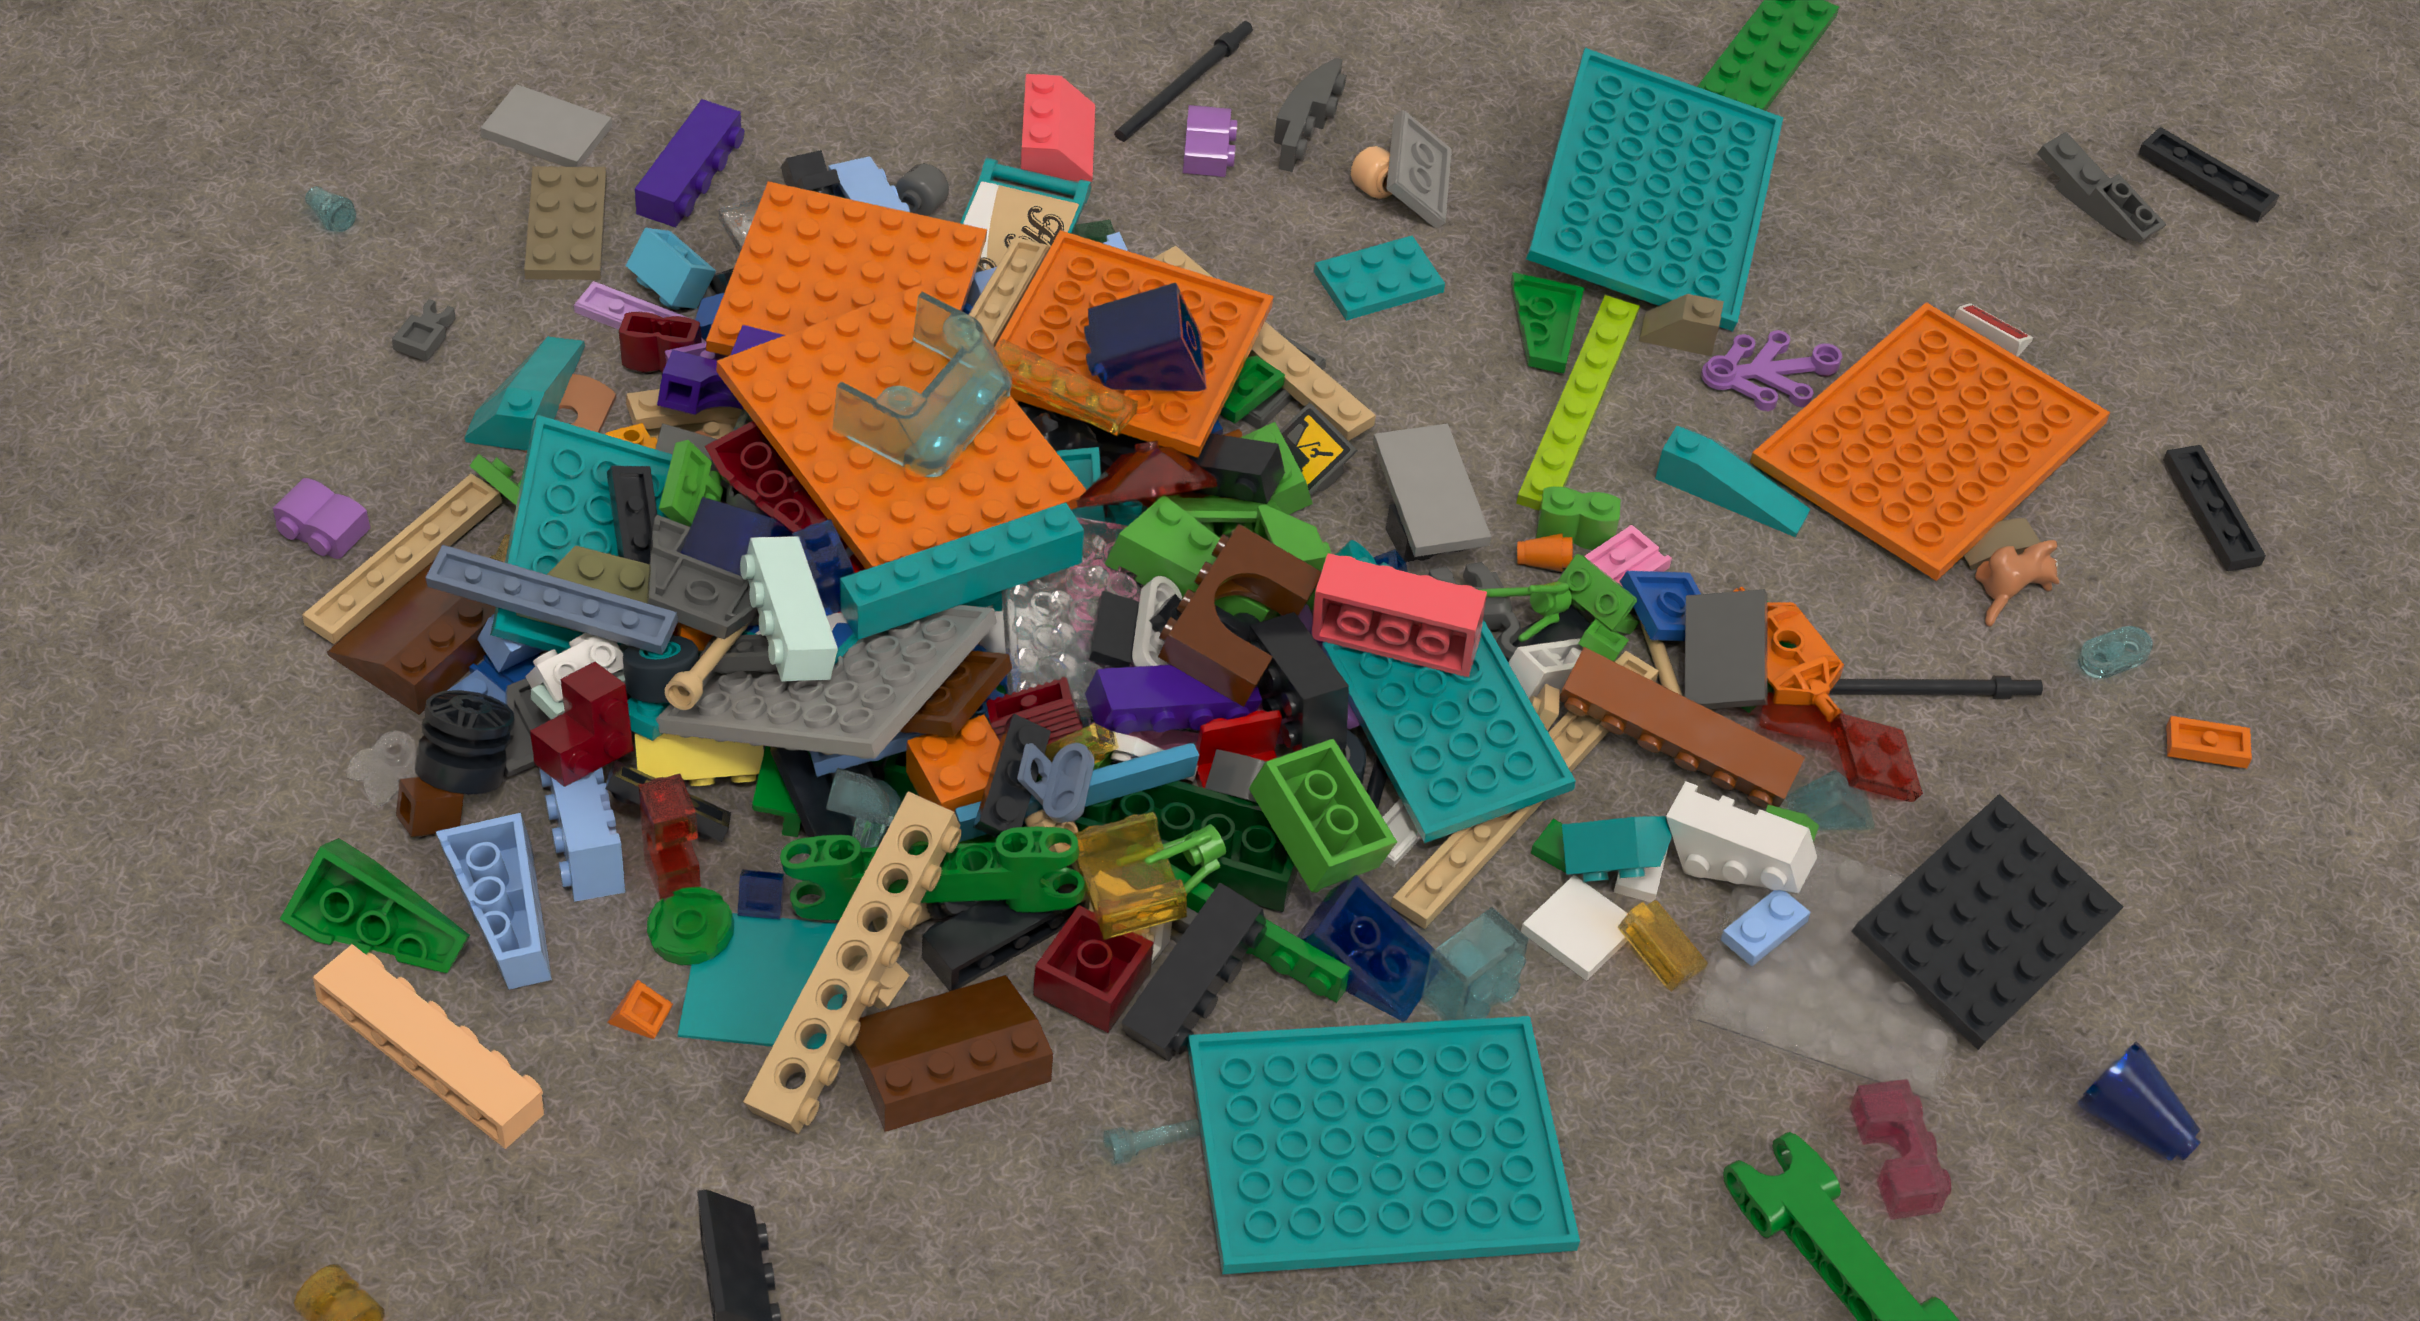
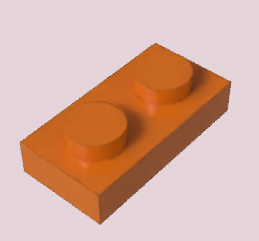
[2166,716,2252,769]

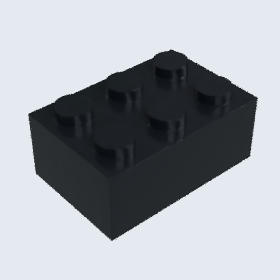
[1250,612,1349,752]

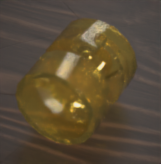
[294,1264,385,1321]

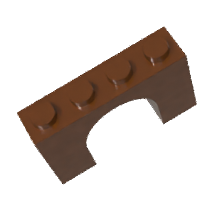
[1158,524,1321,707]

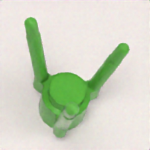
[1478,581,1572,642]
[1116,824,1226,907]

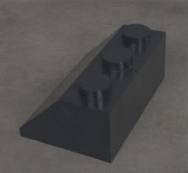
[697,1189,781,1321]

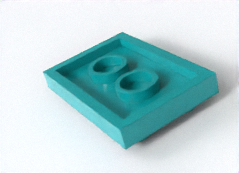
[1314,235,1445,321]

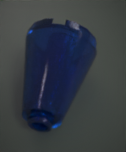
[2076,1041,2201,1161]

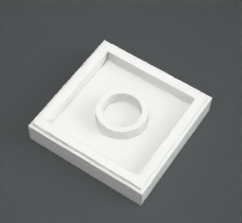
[1521,875,1640,981]

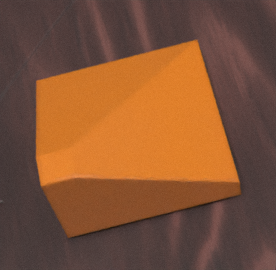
[607,980,673,1039]

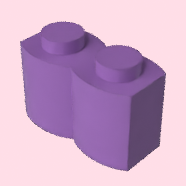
[1183,105,1237,177]
[273,478,370,559]

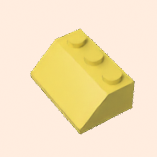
[634,732,764,786]

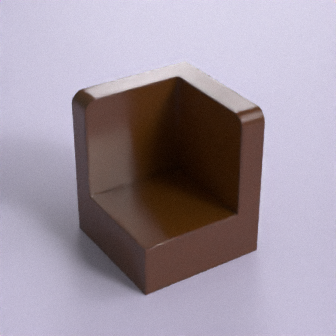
[396,777,464,837]

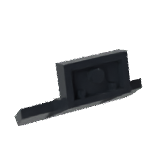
[770,746,895,847]

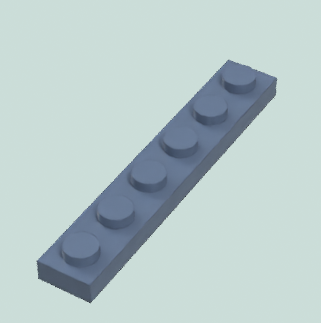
[426,545,678,655]

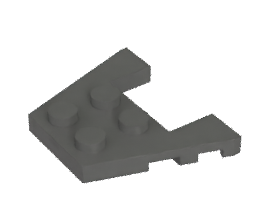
[647,515,759,640]

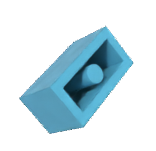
[626,227,716,310]

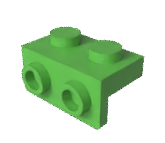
[1558,554,1640,634]

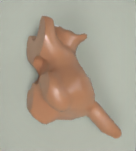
[1975,540,2060,627]

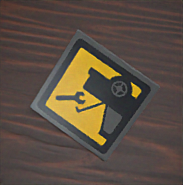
[1280,402,1358,496]

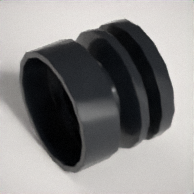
[414,690,515,795]

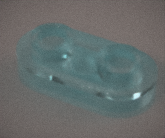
[2078,626,2153,679]

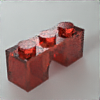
[638,773,701,900]

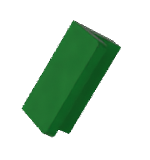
[752,746,814,837]

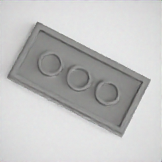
[1373,423,1491,557]

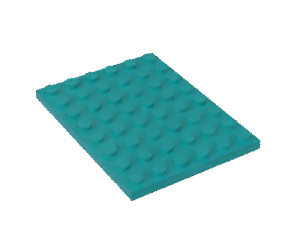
[1526,48,1784,331]
[1187,1016,1580,1274]

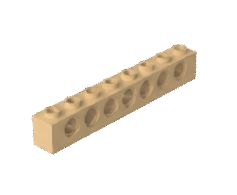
[744,792,961,1134]

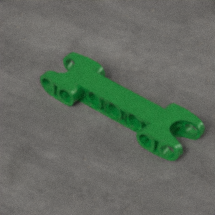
[780,826,1086,920]
[1723,1132,1959,1321]

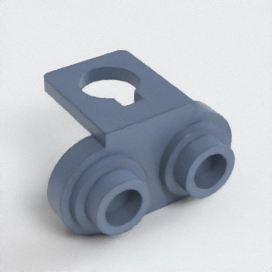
[1018,743,1095,823]

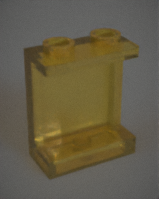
[1074,812,1187,940]

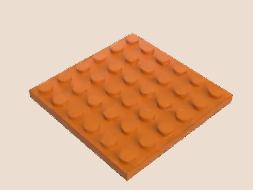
[706,181,987,356]
[986,230,1274,457]

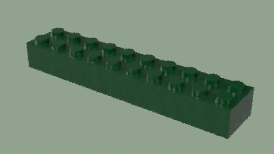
[884,746,1298,912]

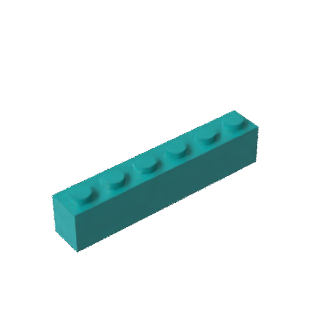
[840,502,1084,640]

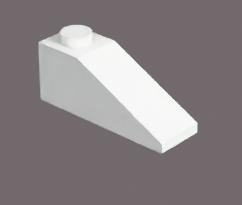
[1508,638,1584,698]

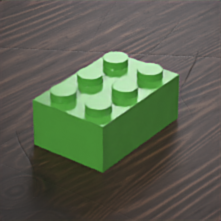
[1249,738,1397,892]

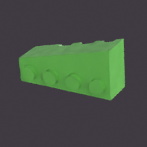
[1105,495,1278,622]

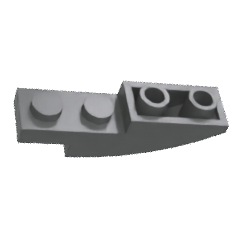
[1274,58,1347,172]
[2037,132,2166,243]

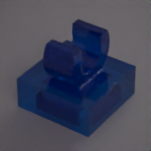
[737,869,785,919]

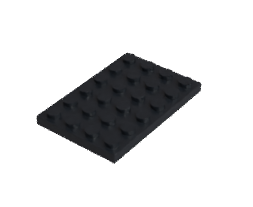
[1851,794,2124,1050]

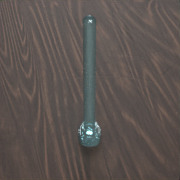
[1103,1118,1201,1166]

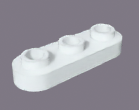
[1132,576,1182,667]

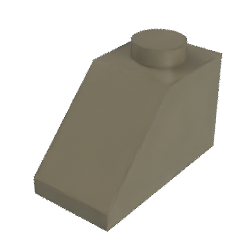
[1639,294,1724,357]

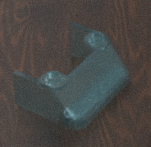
[833,292,1012,477]

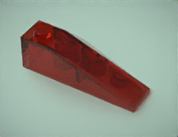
[1076,441,1217,508]

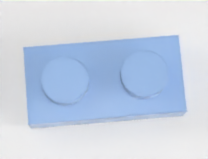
[1721,890,1811,966]

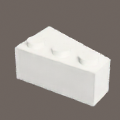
[1666,781,1817,893]

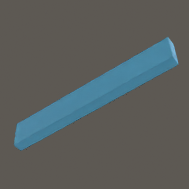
[955,743,1199,842]

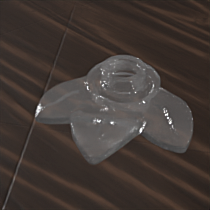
[346,731,419,808]

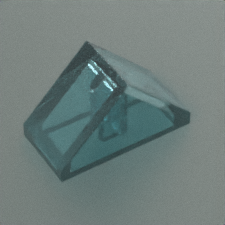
[1786,769,1875,831]

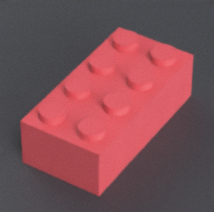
[1312,553,1487,677]

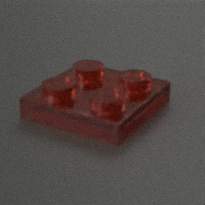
[1830,713,1923,802]

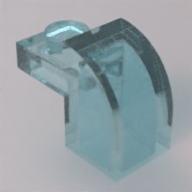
[826,768,902,848]

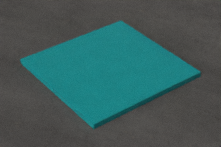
[678,913,844,1050]

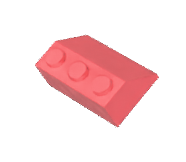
[1021,74,1095,182]

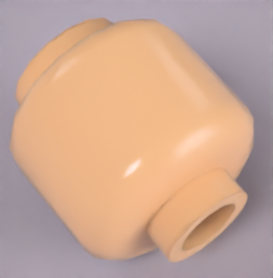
[1351,146,1392,199]

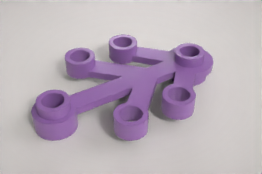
[1701,330,1842,411]

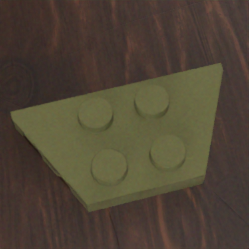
[516,545,674,636]

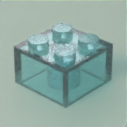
[1422,907,1529,1021]

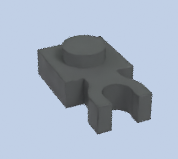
[392,299,456,362]

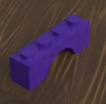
[657,350,746,415]

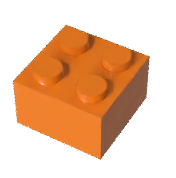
[906,715,1000,812]

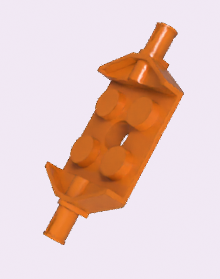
[1733,587,1844,722]

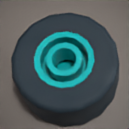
[623,635,699,703]

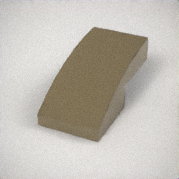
[1963,518,2040,570]

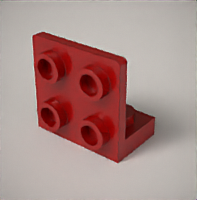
[1195,710,1282,788]

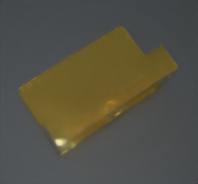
[1617,900,1708,992]

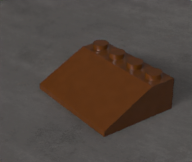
[327,561,496,715]
[850,975,1053,1132]

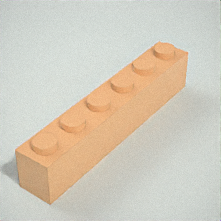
[313,944,544,1149]

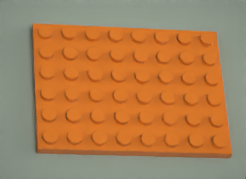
[716,285,1089,569]
[1750,302,2110,581]

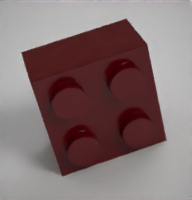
[1033,905,1154,1033]

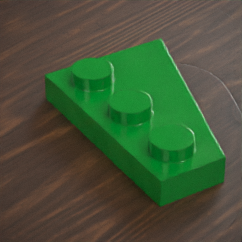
[1511,272,1584,374]

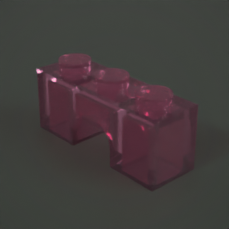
[1850,1079,1951,1220]

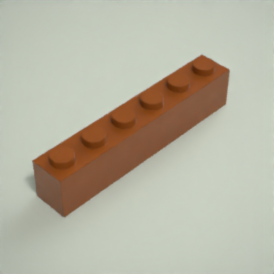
[1559,647,1805,808]

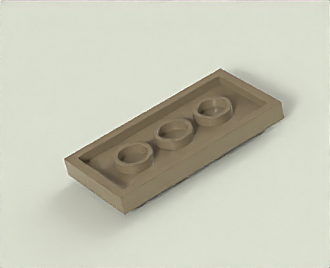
[524,166,607,280]

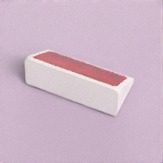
[1954,303,2033,357]

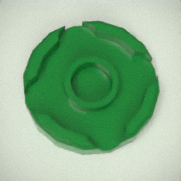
[647,887,734,965]

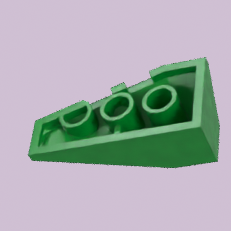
[280,838,470,973]

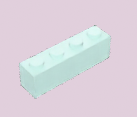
[740,536,838,682]

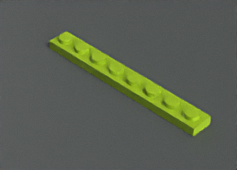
[1516,295,1640,511]

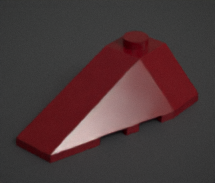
[705,421,836,545]

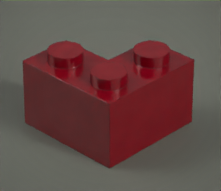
[530,662,633,787]

